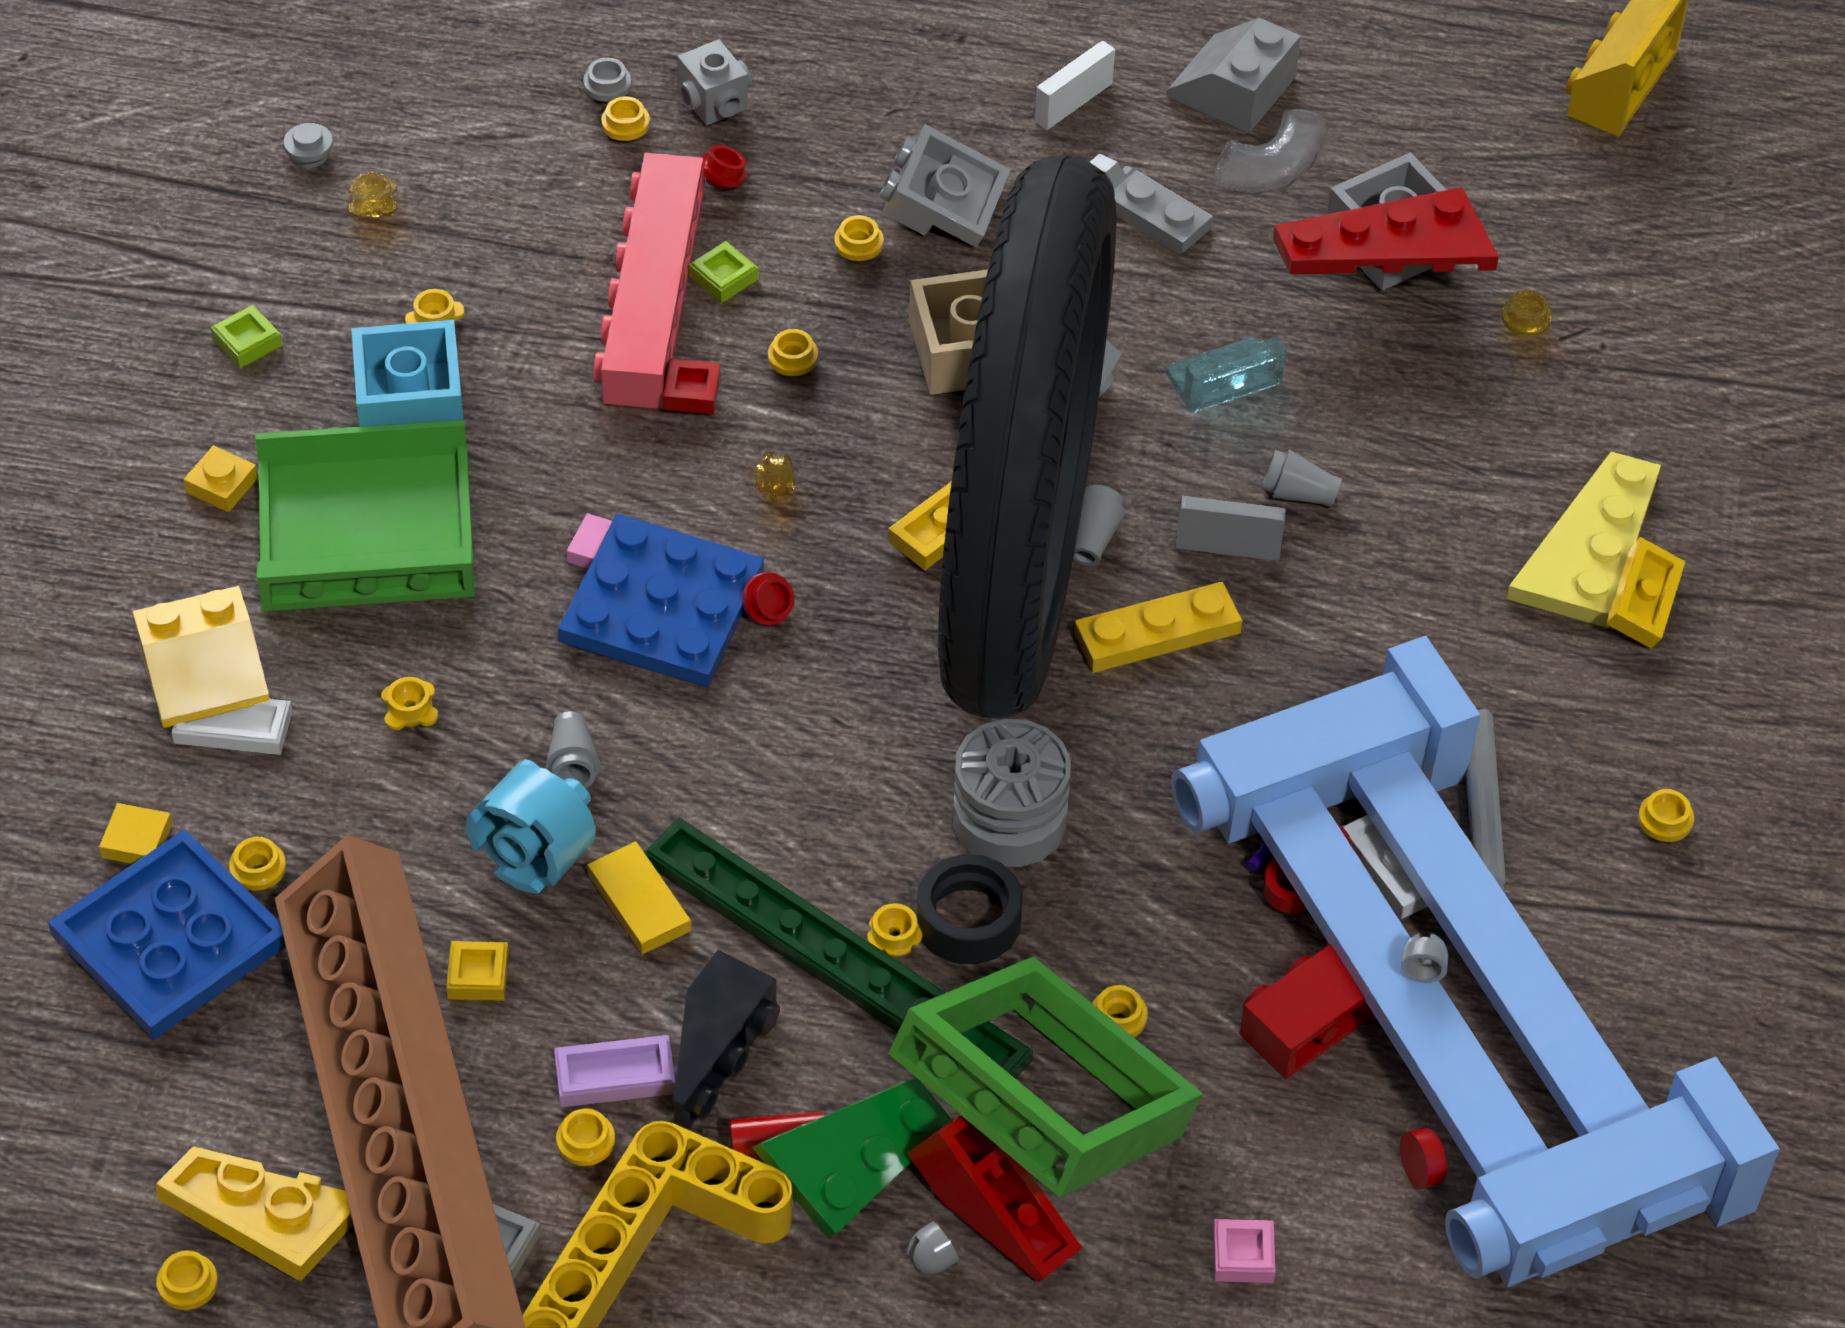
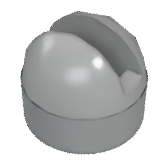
[1401,933,1448,983]
[907,1221,959,1275]

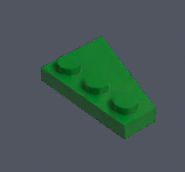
[752,1077,952,1237]

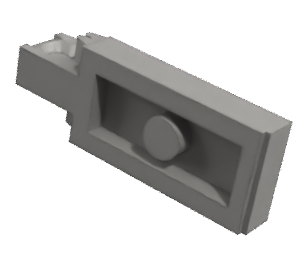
[1090,154,1213,255]

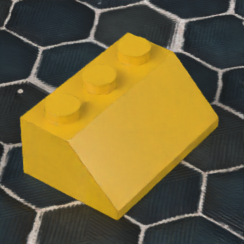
[1565,0,1689,137]

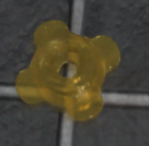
[348,172,397,218]

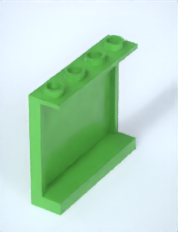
[255,420,475,612]

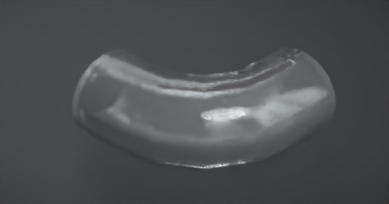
[1213,109,1329,195]

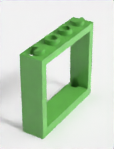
[888,956,1203,1198]

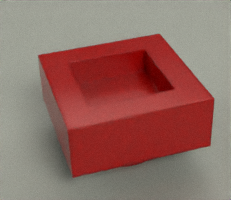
[663,359,721,414]

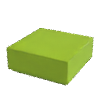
[688,241,759,304]
[210,305,282,368]

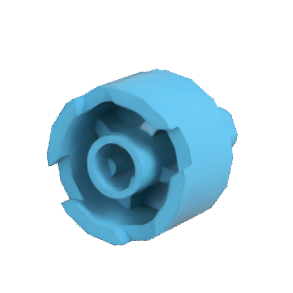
[466,759,596,894]

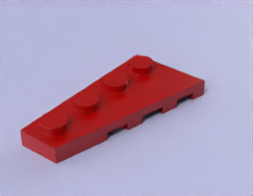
[1273,187,1499,275]

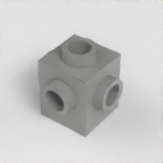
[677,39,752,126]

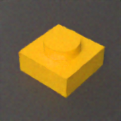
[183,445,258,512]

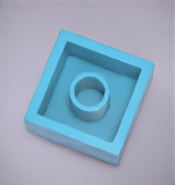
[351,320,464,427]

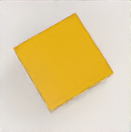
[99,803,172,864]
[446,941,509,1001]

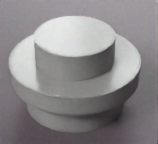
[583,58,631,102]
[284,123,333,168]

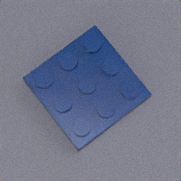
[558,513,764,688]
[48,829,286,1040]

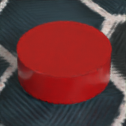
[1400,1127,1447,1189]

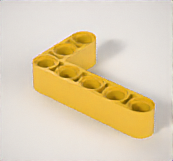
[522,1121,792,1328]

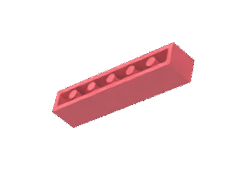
[593,153,704,409]

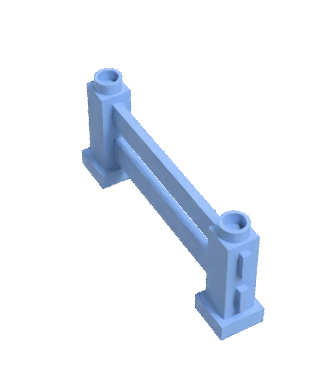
[1171,636,1780,1288]

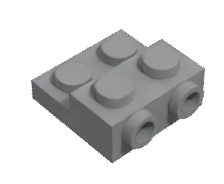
[879,124,1011,247]

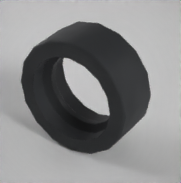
[916,854,1023,965]

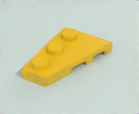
[156,1146,354,1282]

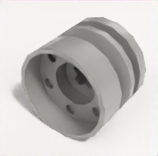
[953,719,1071,867]

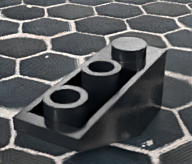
[673,950,780,1130]

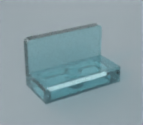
[1166,336,1286,413]

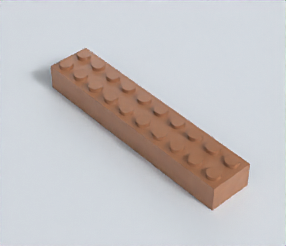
[275,834,526,1328]

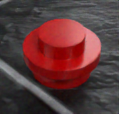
[702,145,747,189]
[743,572,795,625]

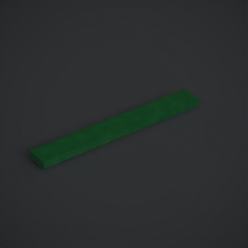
[644,817,1033,1079]

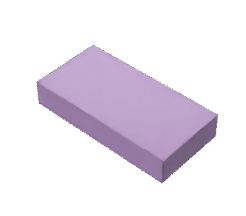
[554,1035,675,1107]

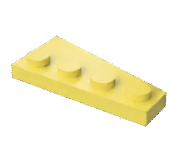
[1506,451,1661,628]

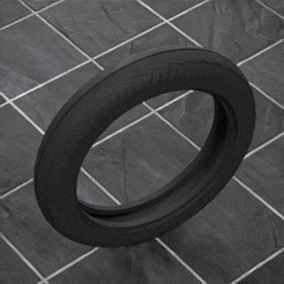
[938,156,1117,719]

